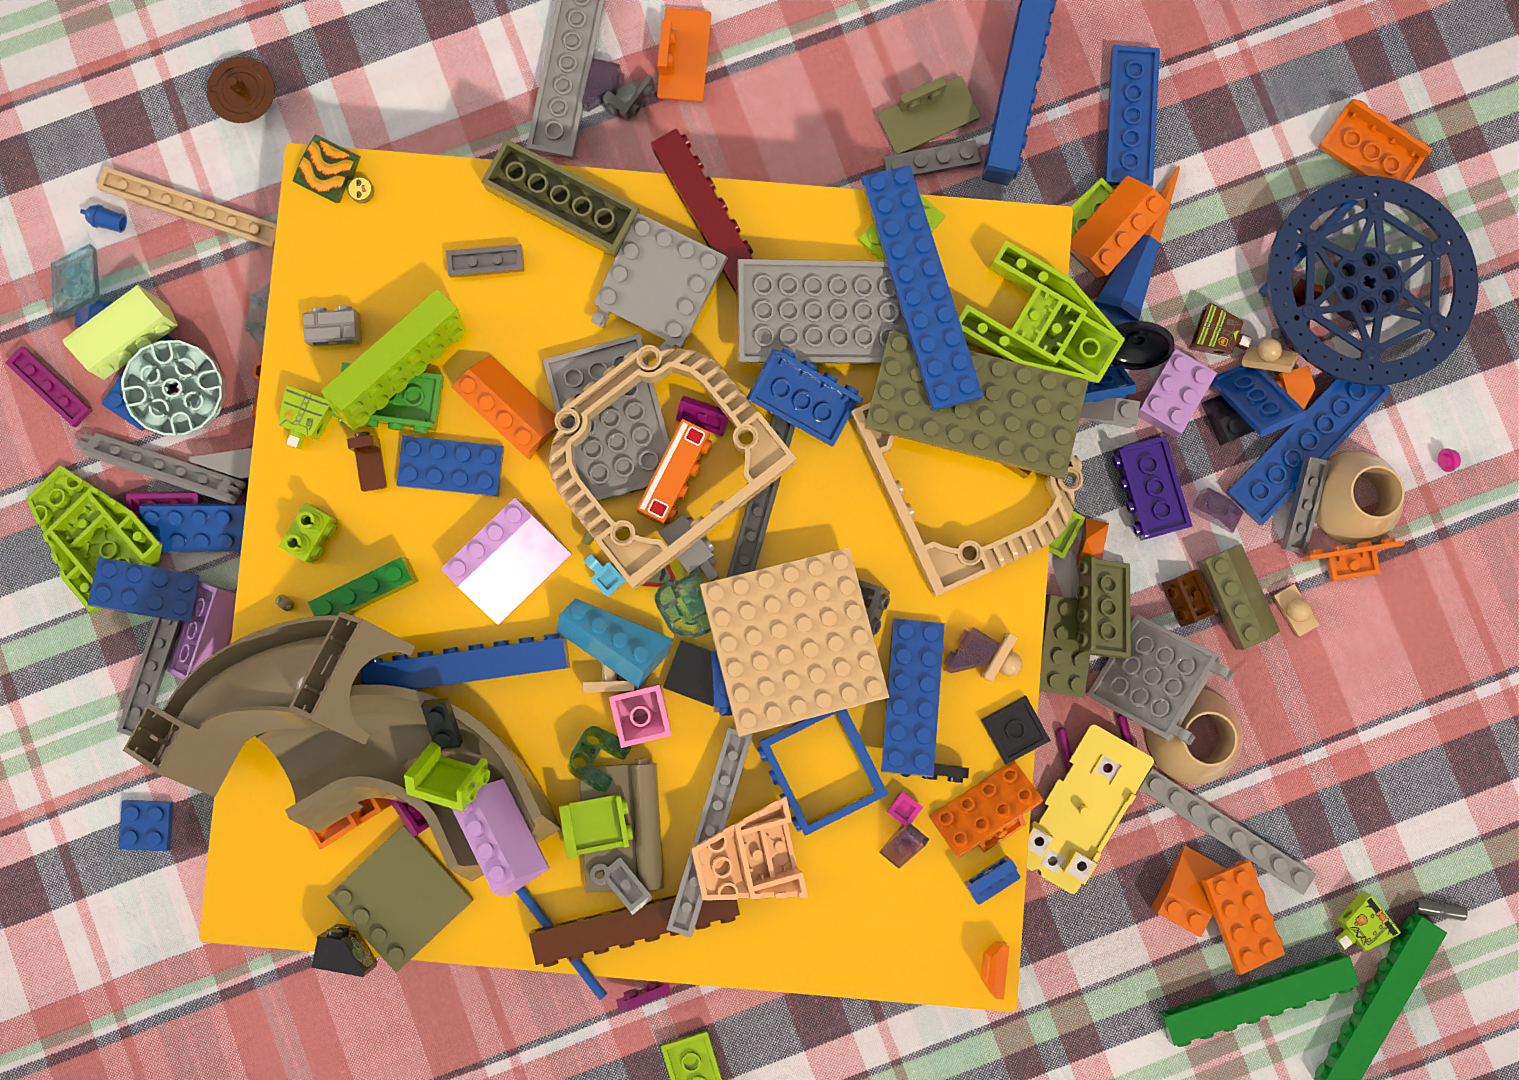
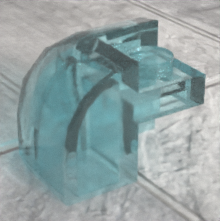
[655,571,711,638]

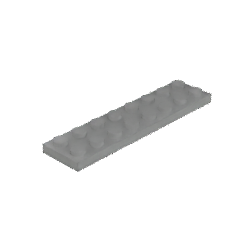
[526,0,606,159]

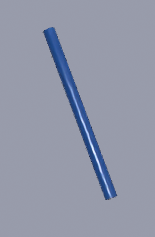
[515,886,607,1000]

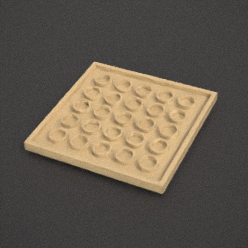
[699,548,889,737]

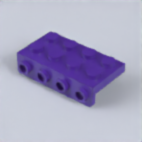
[1112,435,1193,541]

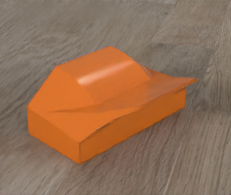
[981,941,1009,1000]

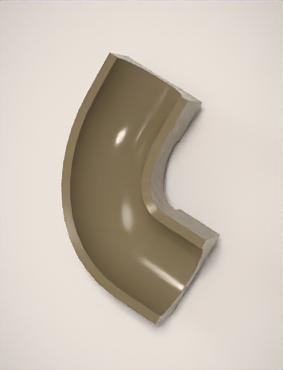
[123,612,415,797]
[256,685,561,882]

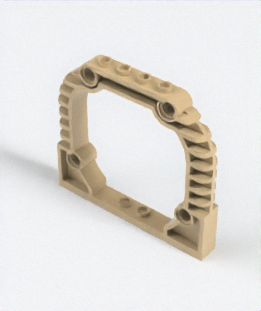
[549,345,797,590]
[850,402,1083,597]

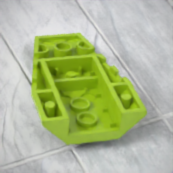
[26,465,162,613]

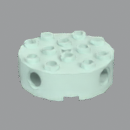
[121,340,226,436]

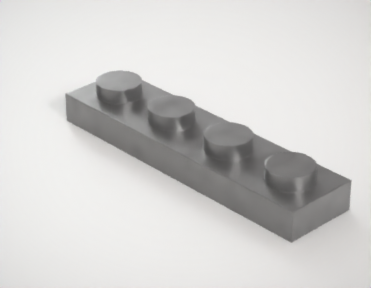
[883,140,980,177]
[1281,456,1330,554]

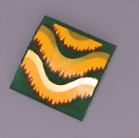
[292,135,361,203]

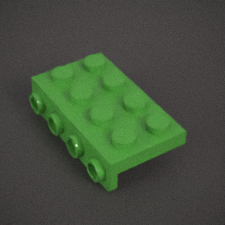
[331,362,444,434]

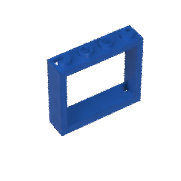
[757,709,888,836]

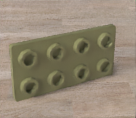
[877,76,980,154]

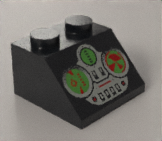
[311,924,378,977]

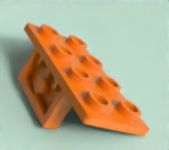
[657,8,711,103]
[930,761,1043,858]

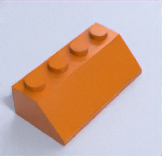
[1070,175,1170,278]
[451,355,558,459]

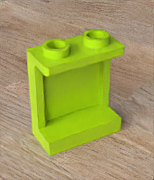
[404,742,490,812]
[559,793,633,859]

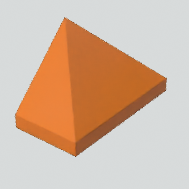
[1076,518,1109,565]

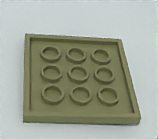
[327,825,474,973]

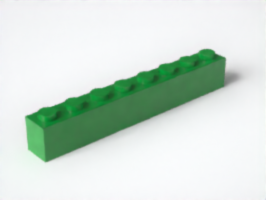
[1314,913,1447,1080]
[1159,952,1360,1047]

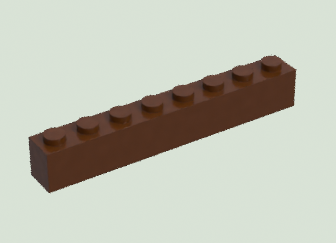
[529,894,740,967]

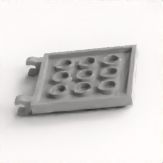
[591,213,728,352]
[1087,614,1234,745]

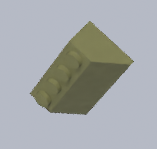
[1197,544,1280,650]

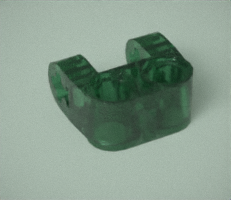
[567,726,631,792]

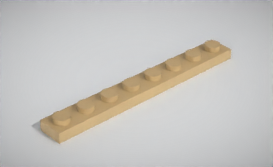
[97,167,277,249]

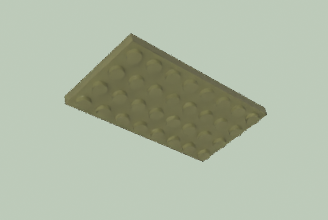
[864,330,1089,480]

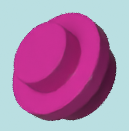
[1437,448,1461,472]

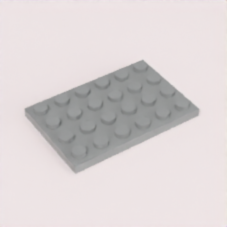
[543,333,670,501]

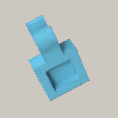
[584,554,626,597]

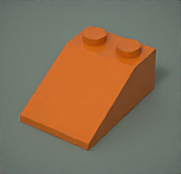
[1150,845,1227,938]

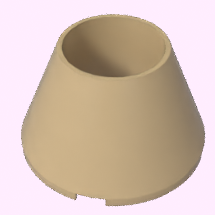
[1315,451,1405,545]
[1146,689,1243,784]

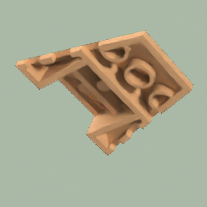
[691,796,808,900]

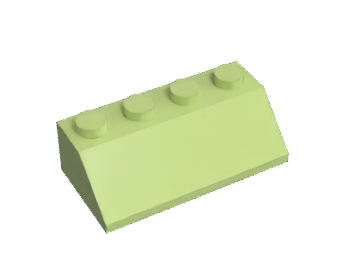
[62,285,178,380]

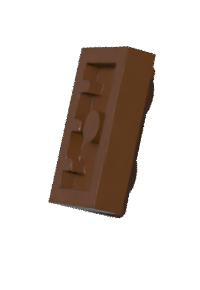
[1162,569,1216,627]

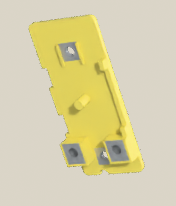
[1027,724,1154,894]

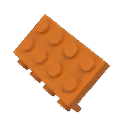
[1318,99,1432,183]
[1201,860,1285,975]

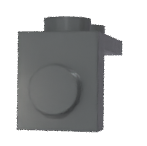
[603,75,655,121]

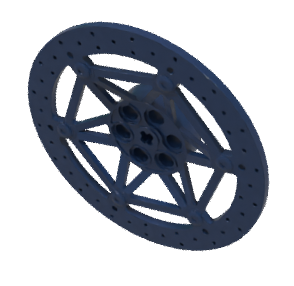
[1267,176,1479,386]

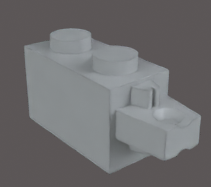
[658,515,719,582]

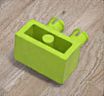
[279,503,338,563]

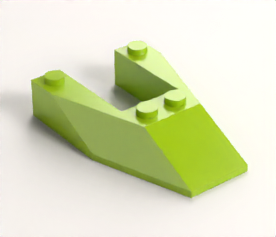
[959,240,1125,383]

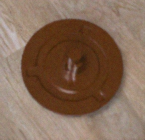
[207,57,275,123]

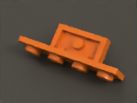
[1302,537,1405,582]

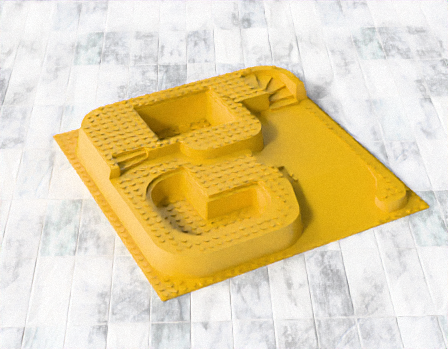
[199,143,1073,1012]

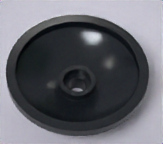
[1111,320,1175,370]

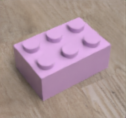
[1138,349,1217,438]

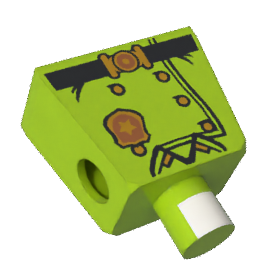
[1334,891,1401,951]

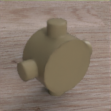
[275,594,294,612]

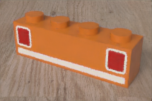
[636,419,712,526]

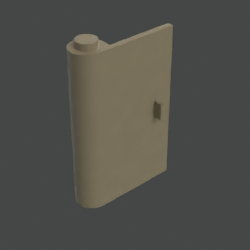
[579,758,664,893]

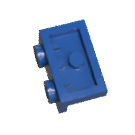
[964,855,1021,905]

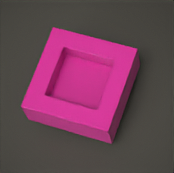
[886,791,923,828]

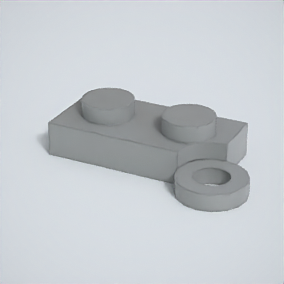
[590,857,653,915]

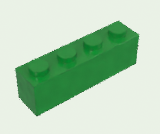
[308,557,418,616]

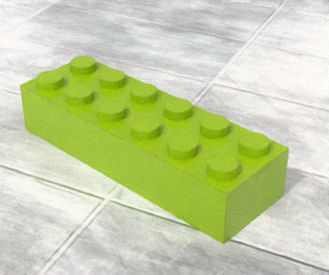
[321,289,465,431]

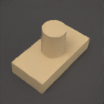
[583,663,636,693]

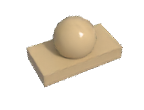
[1242,338,1297,373]
[1272,584,1319,637]
[981,633,1022,682]

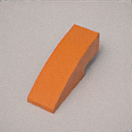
[307,798,391,850]

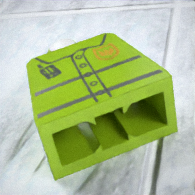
[278,385,332,449]

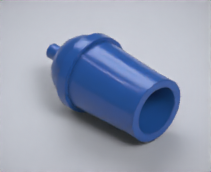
[80,204,127,233]

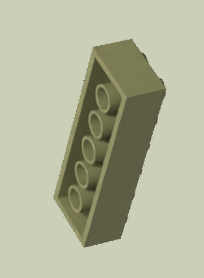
[481,138,640,258]

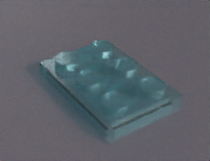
[51,243,100,319]

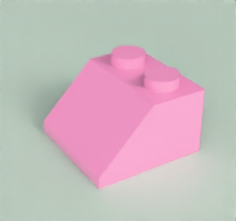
[609,684,672,748]

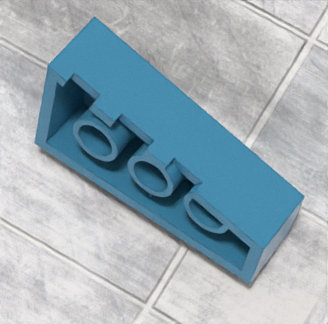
[556,598,673,688]

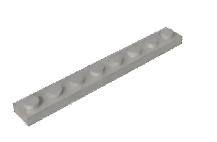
[666,727,753,938]
[1139,768,1316,895]

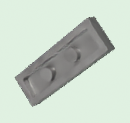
[446,244,524,278]

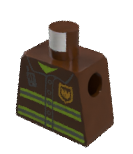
[1189,303,1252,356]

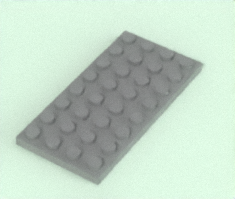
[737,259,908,364]

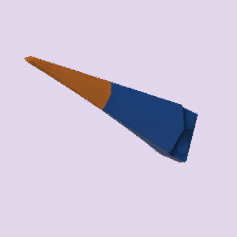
[1094,166,1180,327]

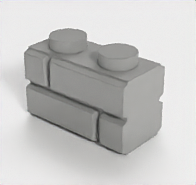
[303,306,361,347]

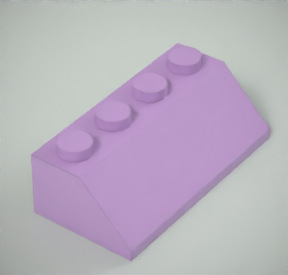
[167,581,236,680]
[452,779,550,897]

